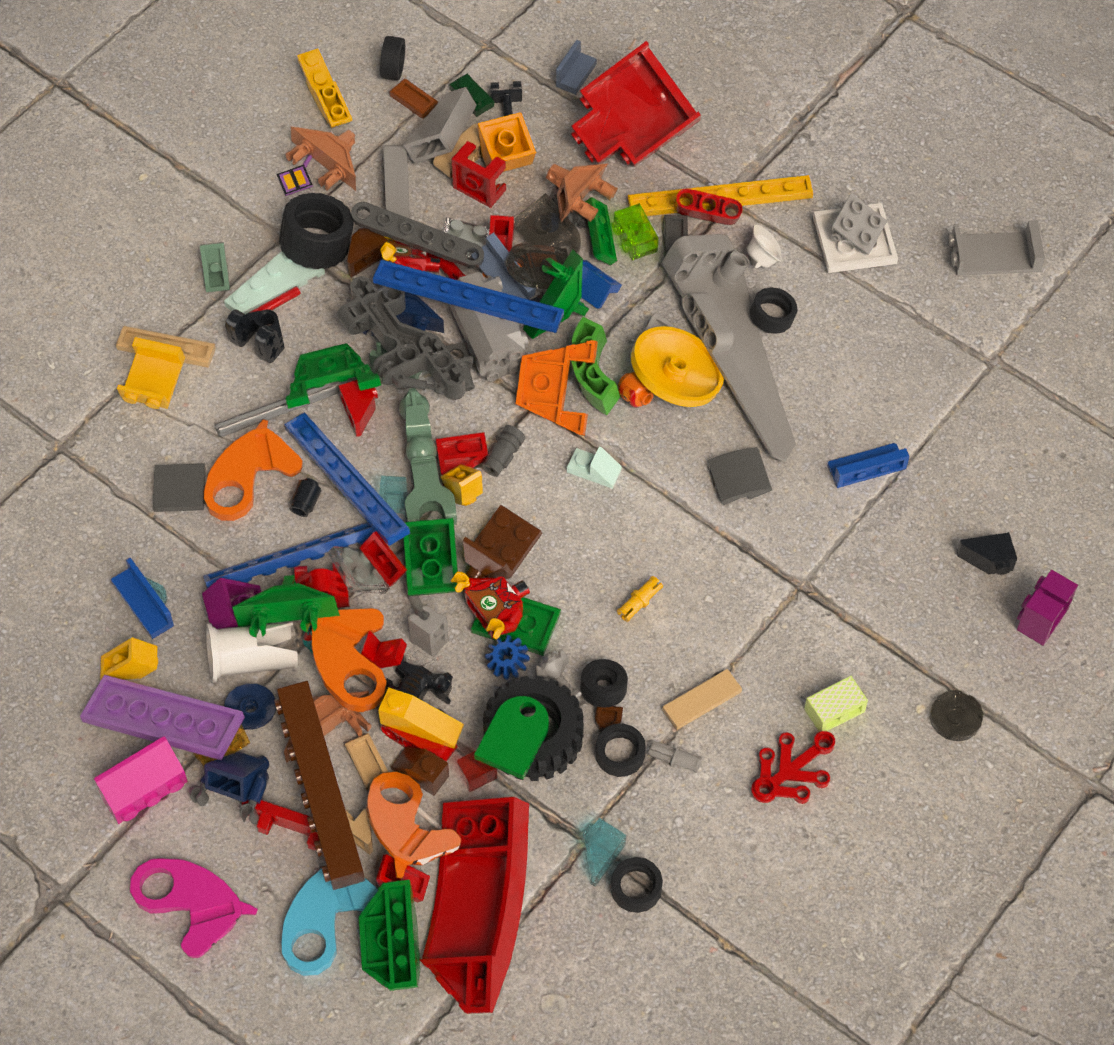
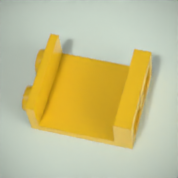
[117,337,185,409]

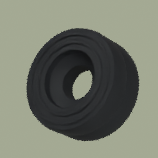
[580,659,628,708]

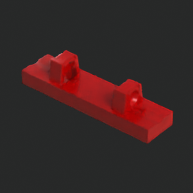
[241,800,319,851]

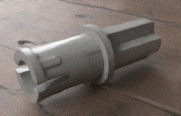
[648,741,702,773]

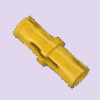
[617,576,663,622]

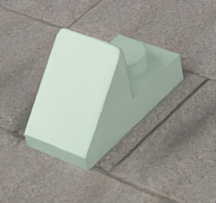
[567,446,622,489]

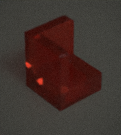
[457,751,498,792]

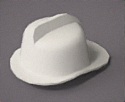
[746,225,783,268]

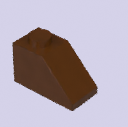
[347,227,388,278]
[391,747,449,796]

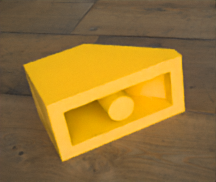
[440,464,483,506]
[100,637,158,680]

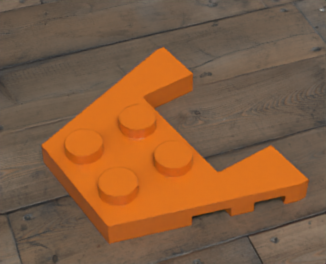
[516,340,598,436]

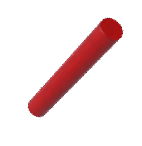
[249,286,301,313]

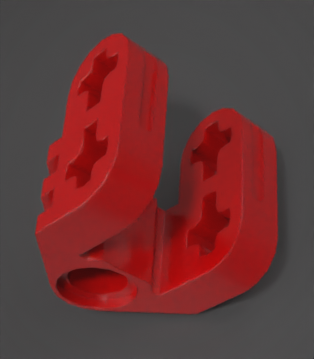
[294,562,350,608]

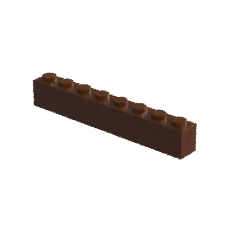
[274,680,365,890]

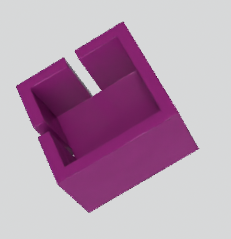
[1017,569,1078,646]

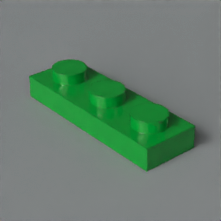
[585,197,617,266]

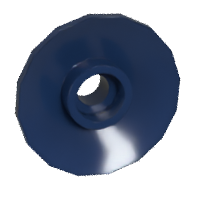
[224,684,276,730]

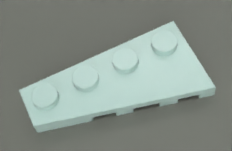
[224,251,325,313]

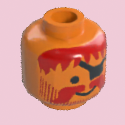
[618,372,653,408]

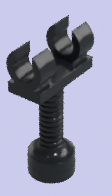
[490,81,522,116]

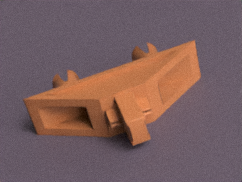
[285,126,356,191]
[546,163,618,222]
[284,691,372,763]

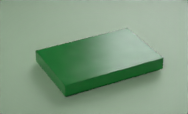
[471,597,561,656]

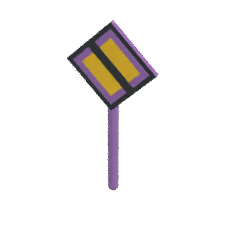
[277,155,313,196]

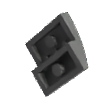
[708,447,772,505]

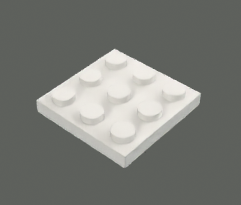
[813,203,898,273]

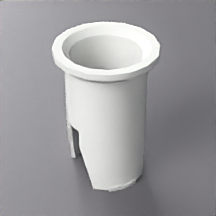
[206,621,298,683]

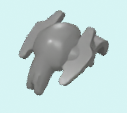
[535,649,587,708]

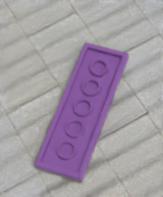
[80,675,245,760]

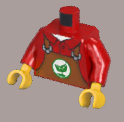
[380,236,440,273]
[451,572,530,639]

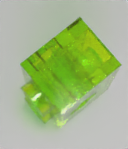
[611,203,659,261]

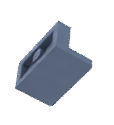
[556,40,597,95]

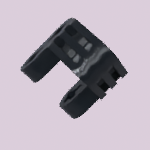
[225,309,285,363]

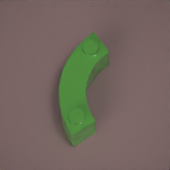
[571,317,620,415]

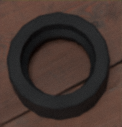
[380,36,406,80]
[750,287,798,334]
[595,723,646,777]
[611,857,663,913]

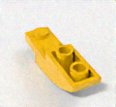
[297,48,352,128]

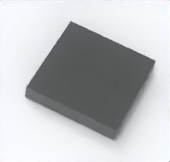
[153,463,206,512]

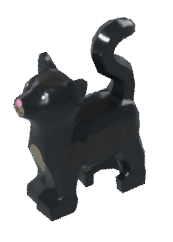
[373,655,453,714]

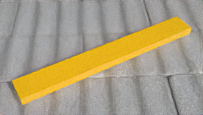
[628,175,813,218]

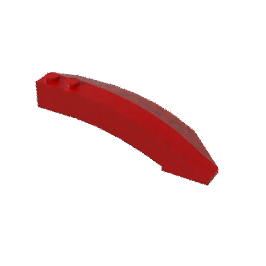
[419,797,529,1014]

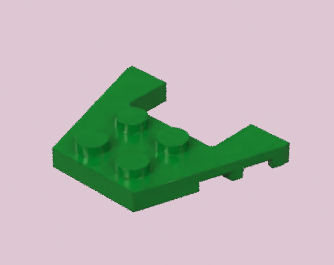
[286,343,382,409]

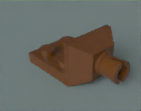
[463,505,543,579]

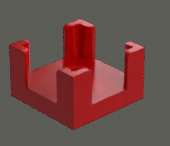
[452,141,507,208]

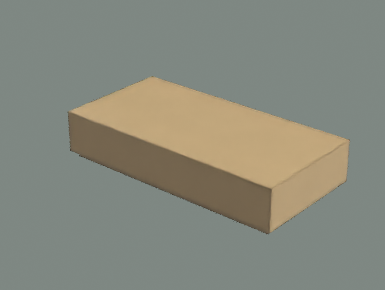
[344,733,388,790]

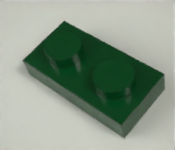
[449,73,494,117]

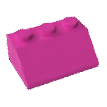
[94,736,188,824]

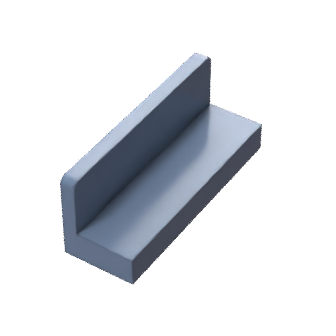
[471,233,536,300]

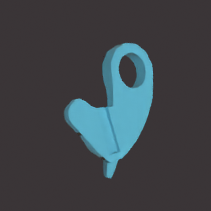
[281,868,378,976]

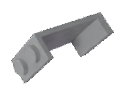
[948,220,1045,276]

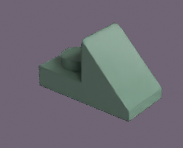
[200,242,230,292]

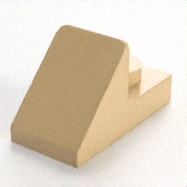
[346,808,373,855]

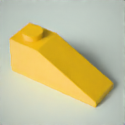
[378,687,464,749]

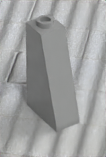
[403,87,476,163]

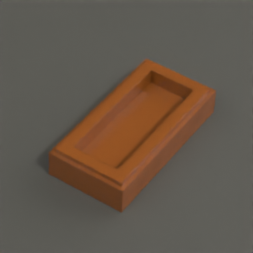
[390,79,438,119]

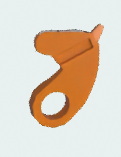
[366,772,461,878]

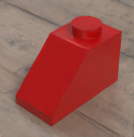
[339,380,378,437]

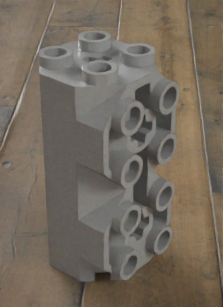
[449,272,528,382]

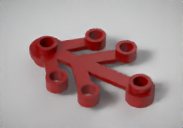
[751,731,835,804]

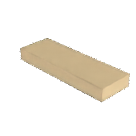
[662,669,742,730]

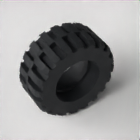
[483,675,584,781]

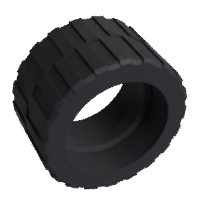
[279,193,354,269]

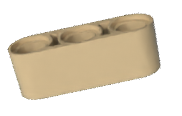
[433,123,482,179]

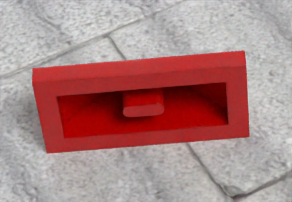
[360,531,407,587]

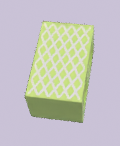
[804,676,868,732]

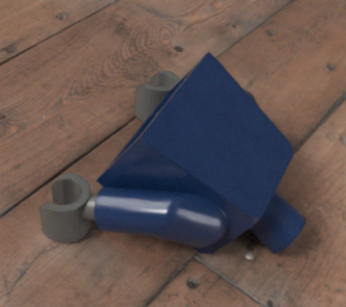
[189,752,269,824]

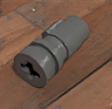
[482,425,526,477]

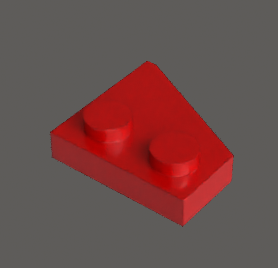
[436,432,488,486]

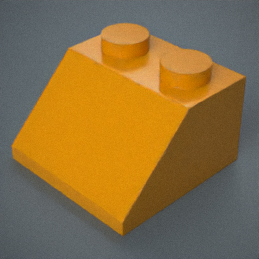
[478,112,536,172]

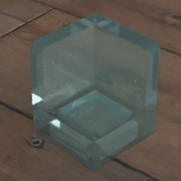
[379,476,408,514]

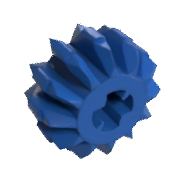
[485,635,530,680]

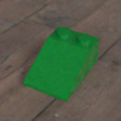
[404,518,458,597]

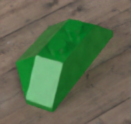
[359,880,421,991]

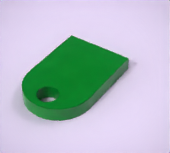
[474,696,549,780]

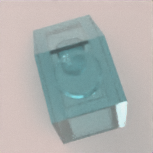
[583,818,626,887]

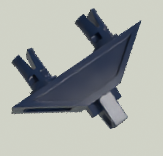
[362,292,444,336]

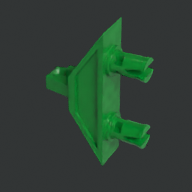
[523,249,589,339]
[232,575,340,638]

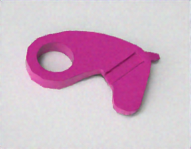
[130,858,258,958]

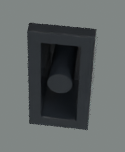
[957,532,1017,575]

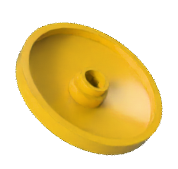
[631,326,724,407]

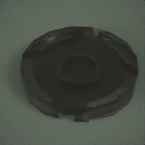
[930,690,983,741]

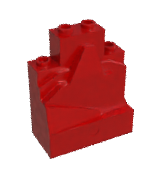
[571,41,701,167]

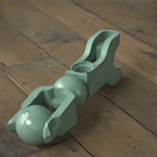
[399,388,457,525]

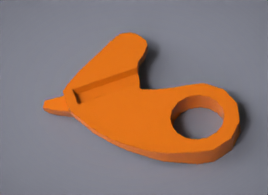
[204,419,303,521]
[312,608,386,712]

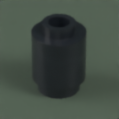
[289,478,322,517]

